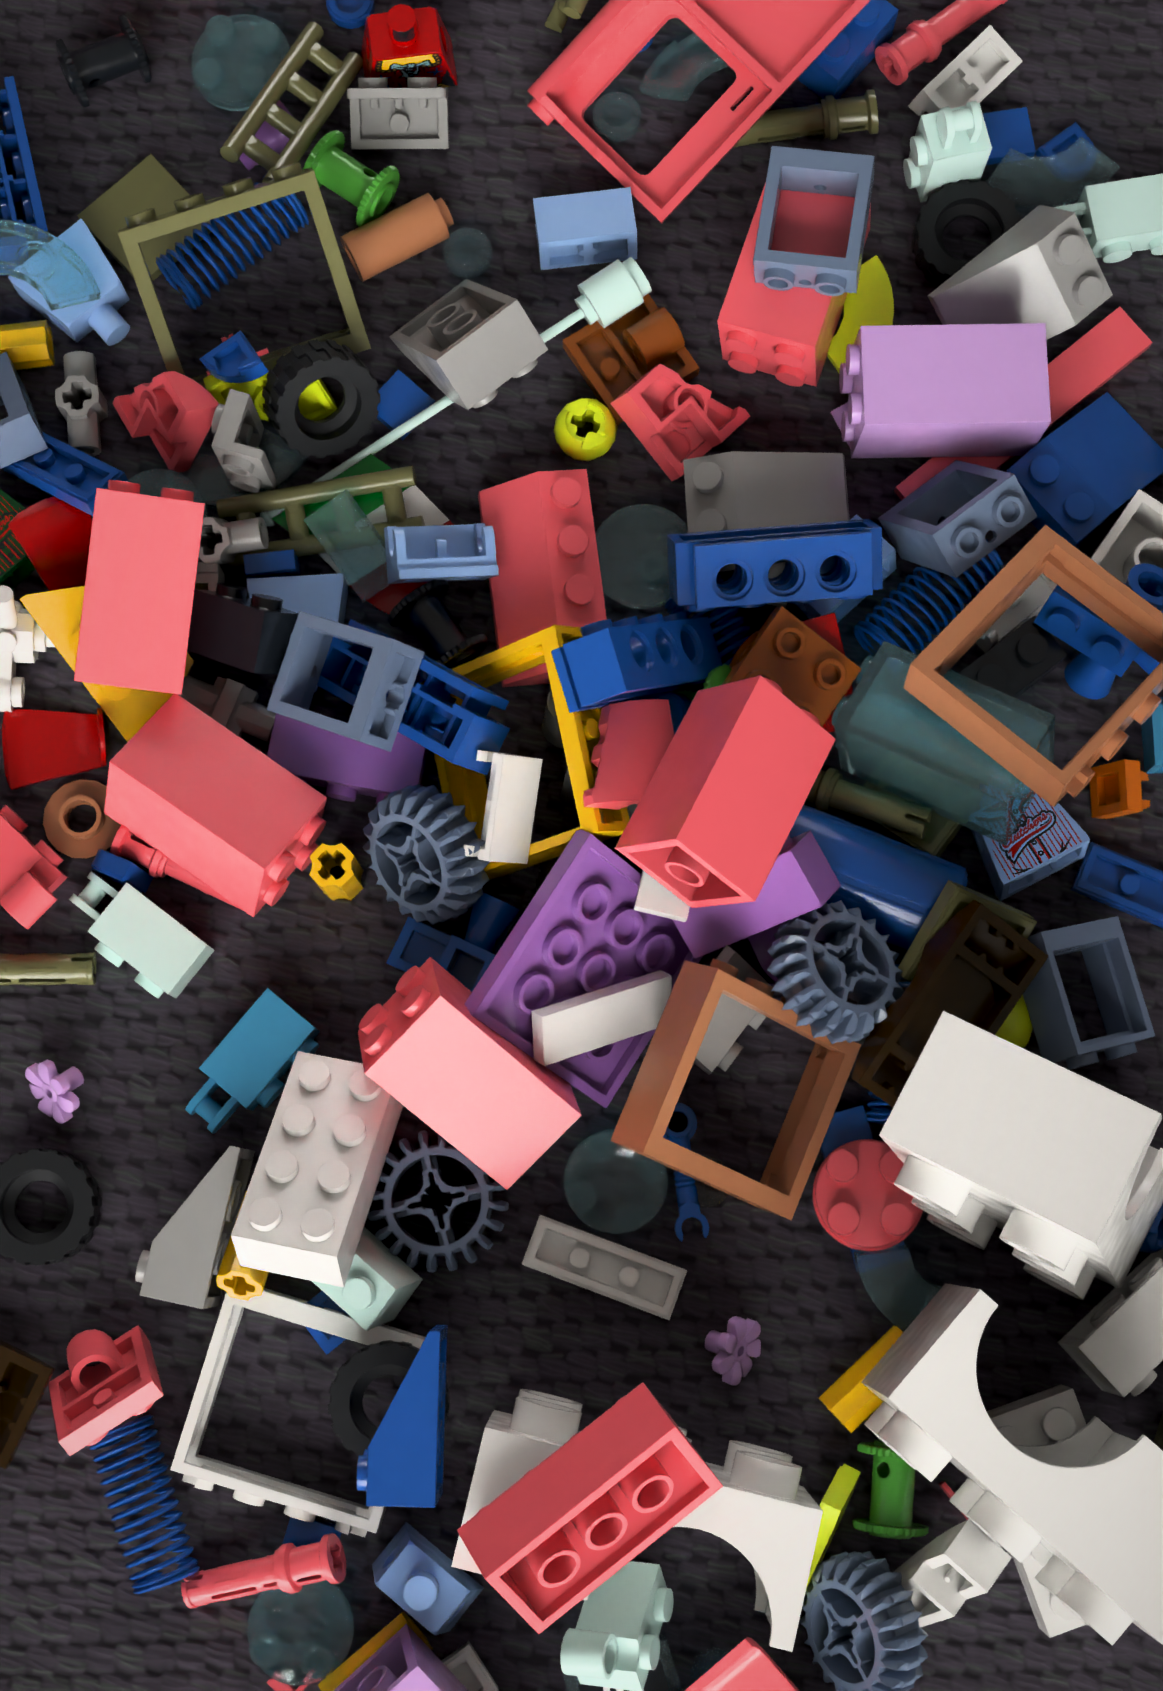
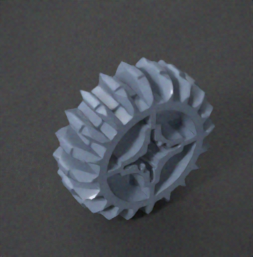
[363,784,490,925]
[767,900,904,1044]
[368,1130,509,1273]
[799,1551,928,1691]

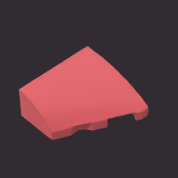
[610,364,750,482]
[583,699,674,810]

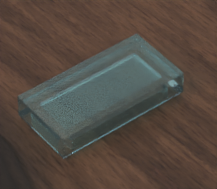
[304,489,390,603]

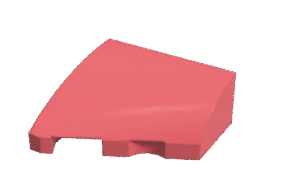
[112,371,219,474]

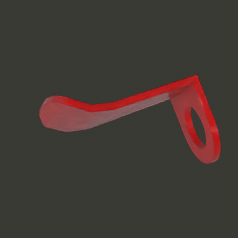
[8,496,92,591]
[2,708,106,790]

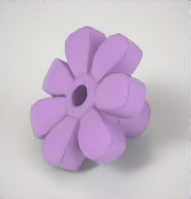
[25,1059,84,1124]
[705,1316,761,1386]

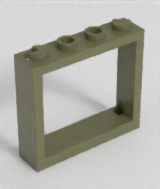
[118,162,371,389]

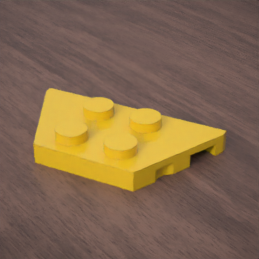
[19,586,194,742]

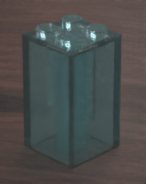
[831,641,1055,845]

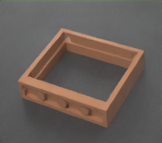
[903,525,1163,807]
[610,958,861,1221]

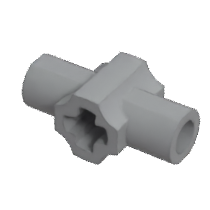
[55,351,108,456]
[198,517,269,565]
[178,675,276,743]

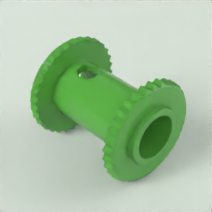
[303,130,400,227]
[853,1439,929,1539]

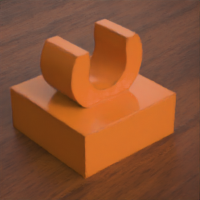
[1090,759,1150,819]

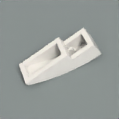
[894,1519,1012,1627]

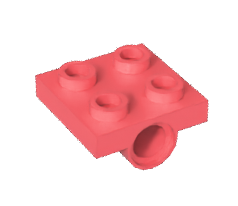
[48,1325,164,1456]

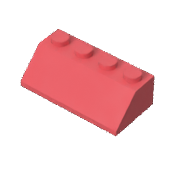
[478,469,607,687]
[457,1382,723,1634]

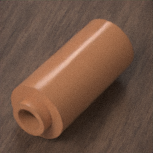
[340,193,454,282]

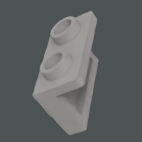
[347,77,449,149]
[211,389,277,493]

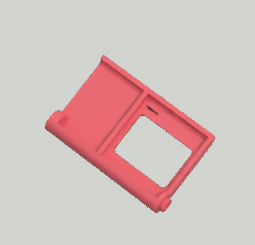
[527,0,871,224]

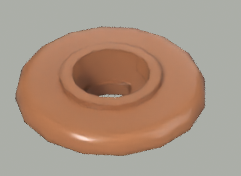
[43,779,121,859]

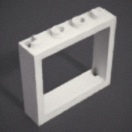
[170,1288,426,1537]

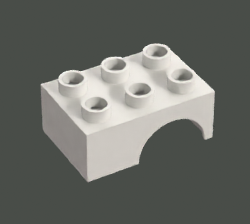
[879,1011,1163,1300]
[862,1283,1163,1646]
[451,1389,823,1652]

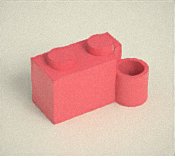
[0,805,68,930]

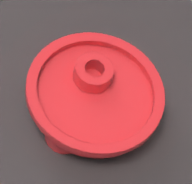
[812,1139,923,1252]

